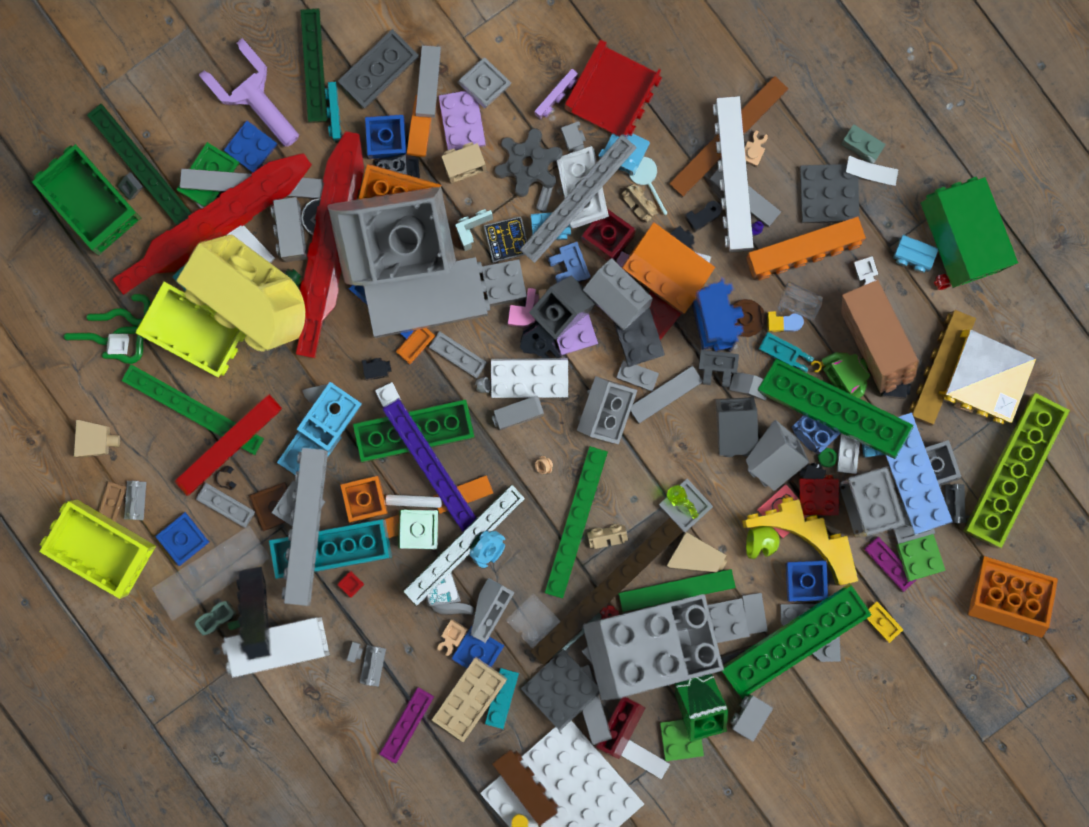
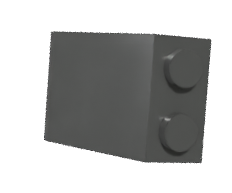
[529,275,596,340]
[716,397,758,457]

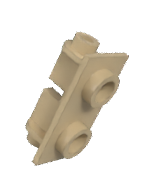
[622,184,658,223]
[587,524,628,549]

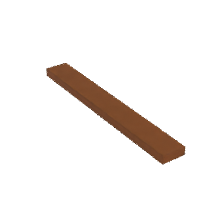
[669,76,788,197]

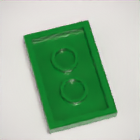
[176,142,240,207]

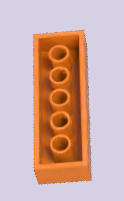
[746,217,866,281]

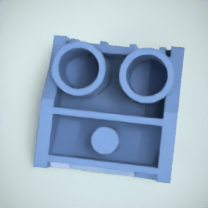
[792,415,841,454]

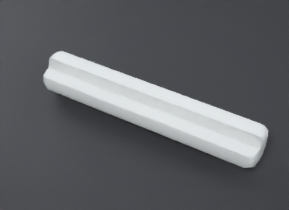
[385,495,442,508]

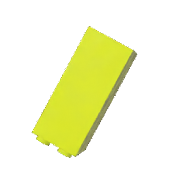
[135,282,246,378]
[40,500,156,599]

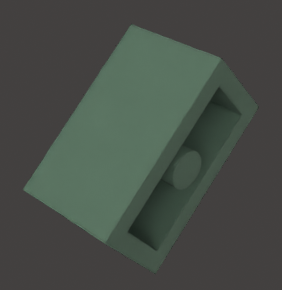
[841,124,886,164]

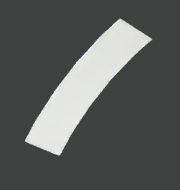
[846,156,898,186]
[621,740,670,779]

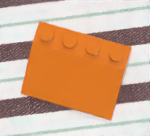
[358,164,442,200]
[621,222,715,314]
[968,556,1058,638]

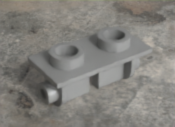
[124,481,146,520]
[360,645,386,687]

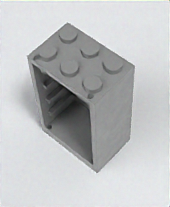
[839,467,905,538]

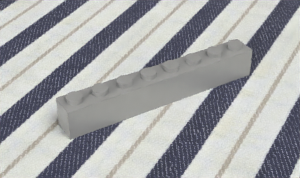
[282,448,328,606]

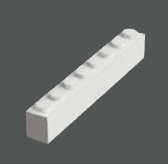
[713,96,753,252]

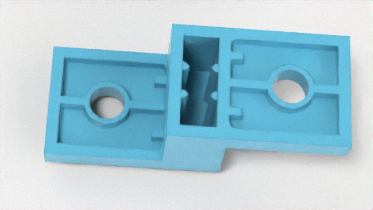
[277,382,362,475]

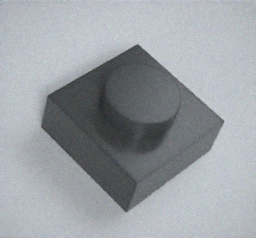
[118,173,143,200]

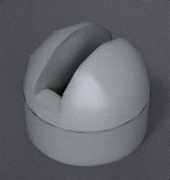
[475,377,491,393]

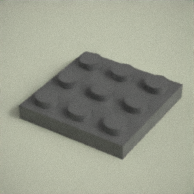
[800,164,860,223]
[521,649,600,731]

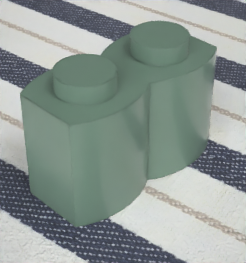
[195,601,237,635]

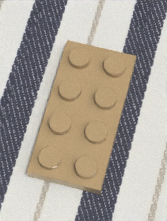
[432,657,507,742]

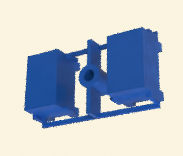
[692,277,743,352]

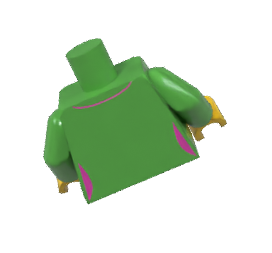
[811,352,870,399]

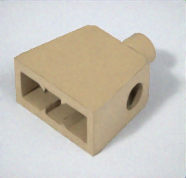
[74,420,120,458]

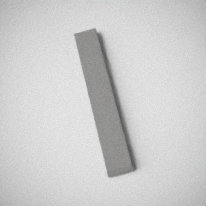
[520,135,637,263]
[180,169,324,199]

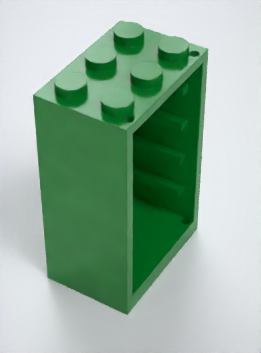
[32,144,142,255]
[920,176,1018,288]

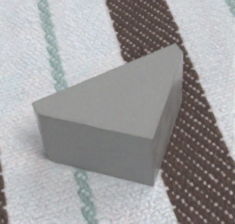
[729,372,767,401]

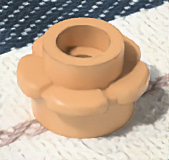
[535,456,553,474]

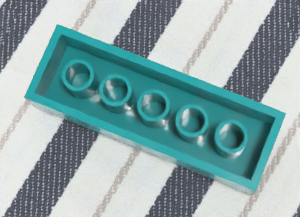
[269,519,392,579]

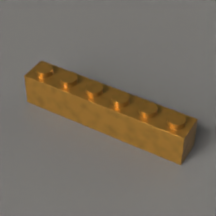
[909,310,976,426]

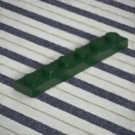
[301,8,328,123]

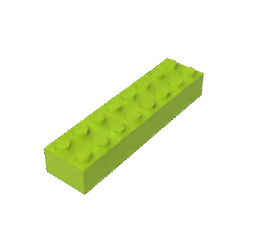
[963,393,1070,549]

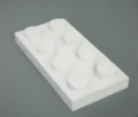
[557,146,609,228]
[491,358,568,398]

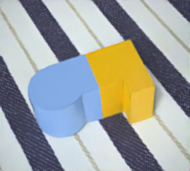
[767,311,804,332]

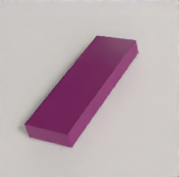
[864,536,917,592]

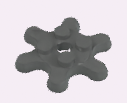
[494,128,563,197]

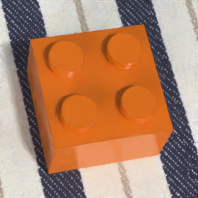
[341,476,388,523]

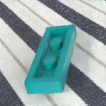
[325,82,342,142]
[485,668,519,729]

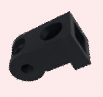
[684,201,722,233]

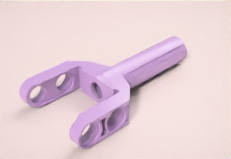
[199,38,300,147]

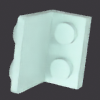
[455,209,493,251]

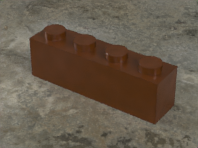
[492,749,559,827]

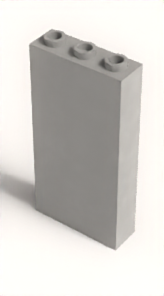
[364,257,491,338]

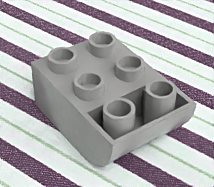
[328,187,456,285]
[583,594,724,700]

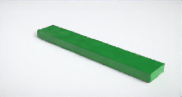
[619,569,736,612]

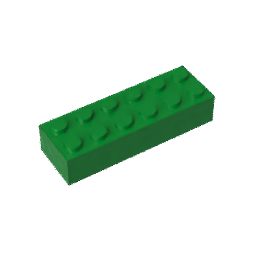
[353,400,475,463]

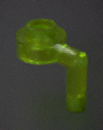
[667,485,699,519]

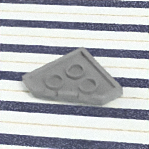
[780,604,840,662]

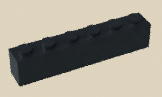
[236,566,271,661]

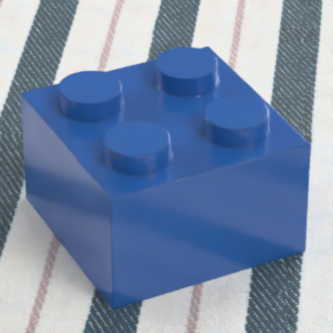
[365,115,407,159]
[785,561,828,601]

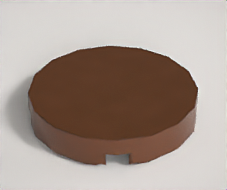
[733,299,766,337]

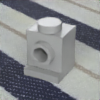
[561,121,586,152]

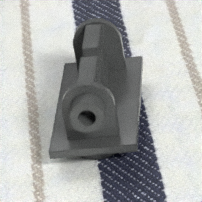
[945,484,966,523]

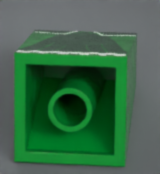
[675,673,728,742]

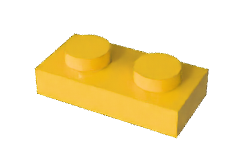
[867,601,903,643]

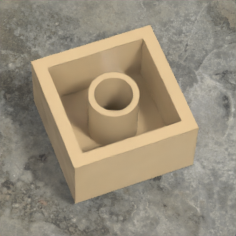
[442,142,487,184]

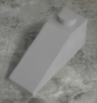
[471,578,515,643]

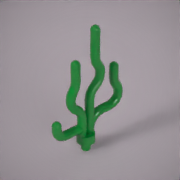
[64,294,151,364]

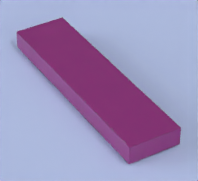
[379,687,435,764]

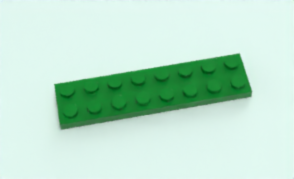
[758,359,914,460]
[722,583,872,699]

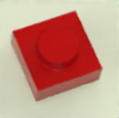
[337,571,365,598]

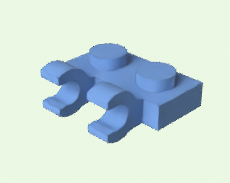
[548,242,590,283]

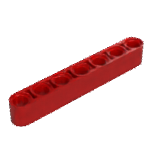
[174,394,283,496]

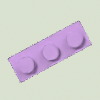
[535,69,578,120]

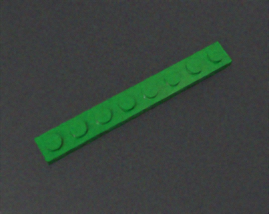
[121,364,265,456]
[545,446,608,599]

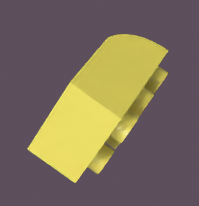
[177,234,305,351]

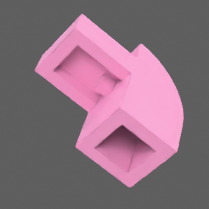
[508,288,539,328]

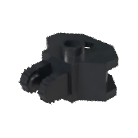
[520,321,562,358]

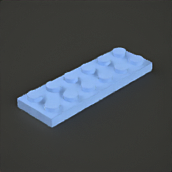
[885,413,952,535]

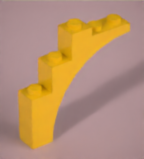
[742,497,858,586]

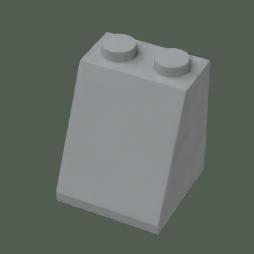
[746,420,809,491]

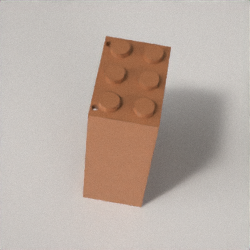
[841,280,919,393]

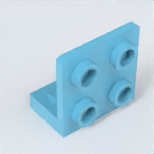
[599,134,650,176]

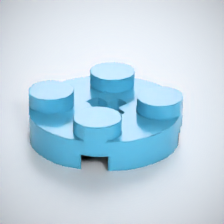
[470,531,505,568]

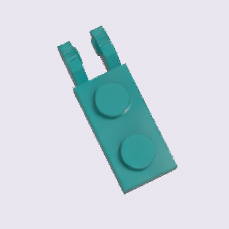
[758,332,814,373]

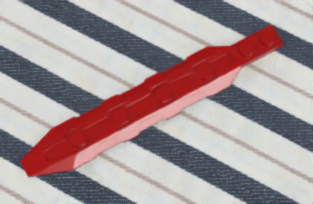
[296,131,364,358]
[112,153,312,295]

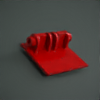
[800,475,839,515]

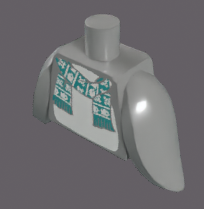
[422,572,474,615]

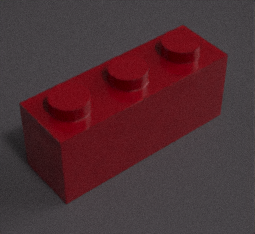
[596,697,646,759]

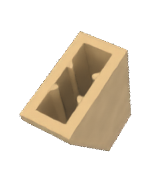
[666,532,727,572]

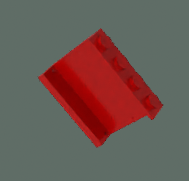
[565,39,663,139]

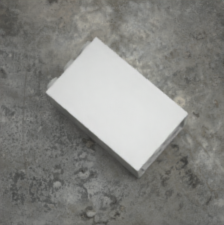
[222,617,330,677]

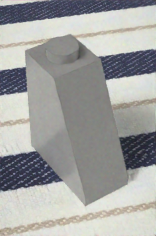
[492,395,544,430]

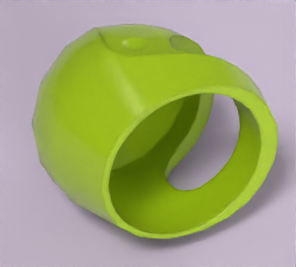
[746,526,780,559]

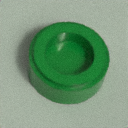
[818,448,838,468]

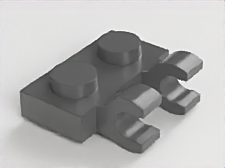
[699,350,739,387]

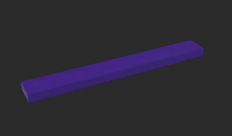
[382,398,477,532]

